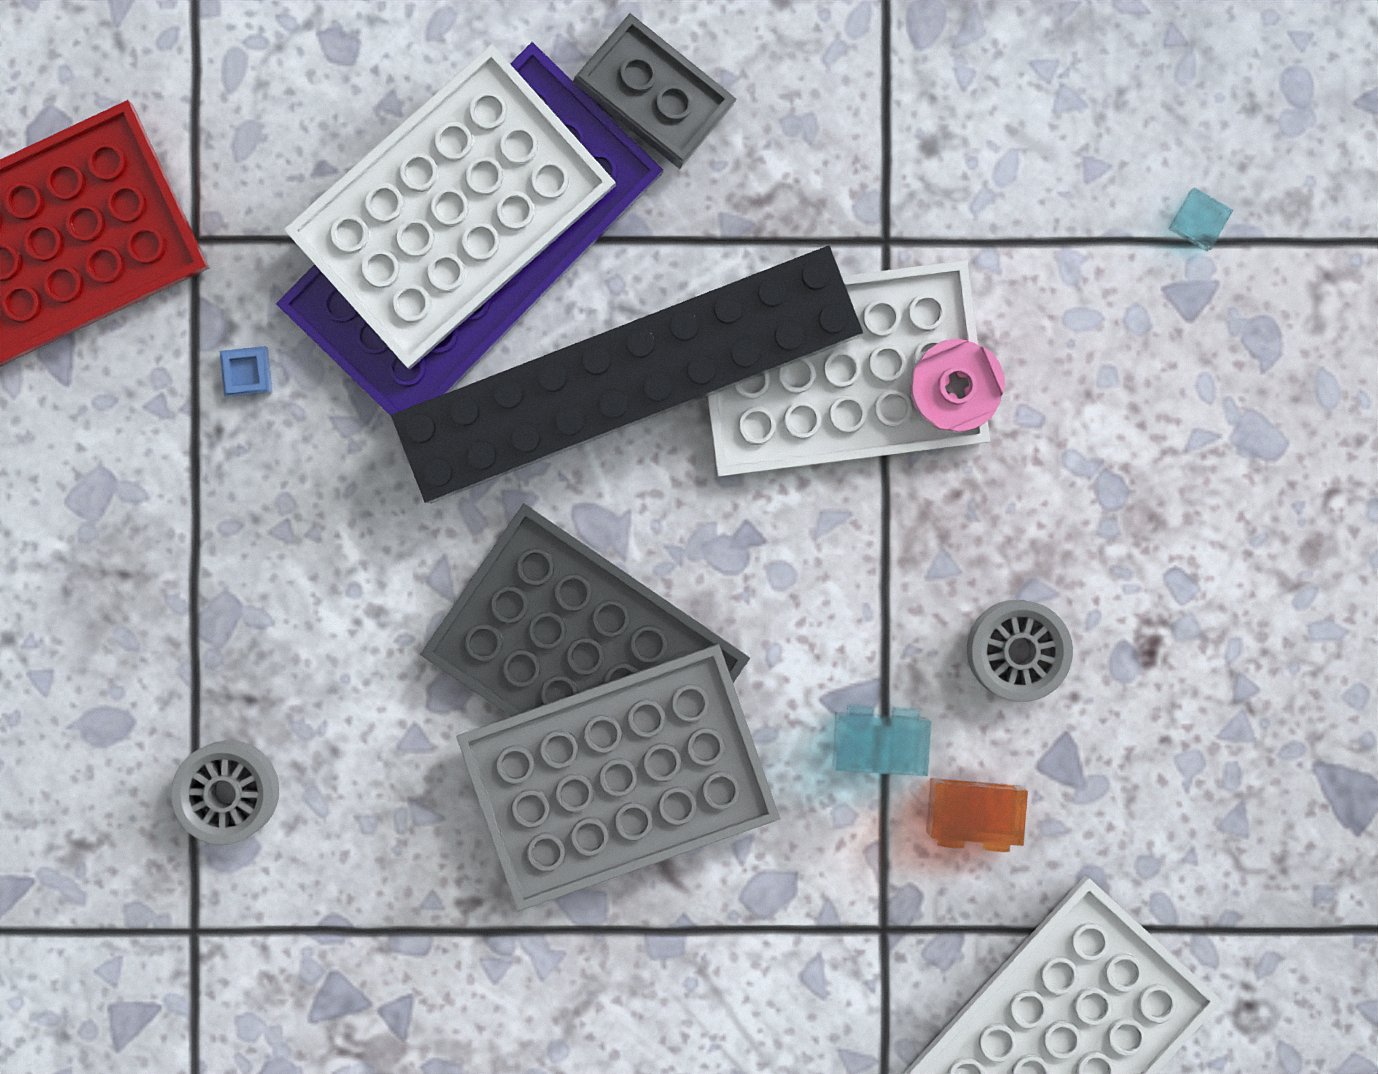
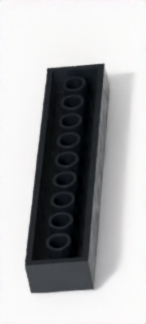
[391,245,863,504]

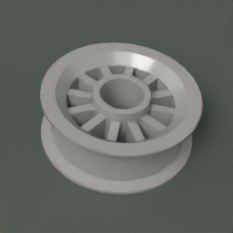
[967,600,1073,702]
[171,740,279,845]

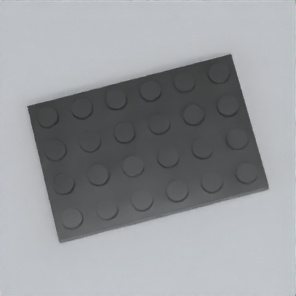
[420,503,750,716]

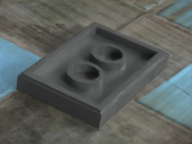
[573,13,737,169]

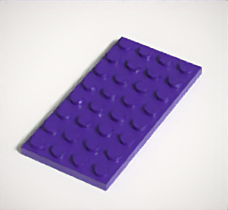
[276,42,664,416]

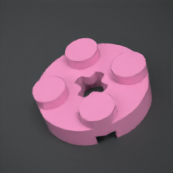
[910,339,1005,432]

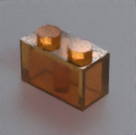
[926,778,1028,852]

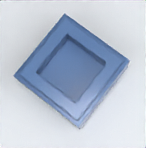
[219,346,273,397]

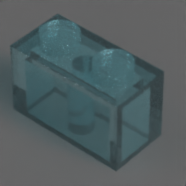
[832,704,931,776]

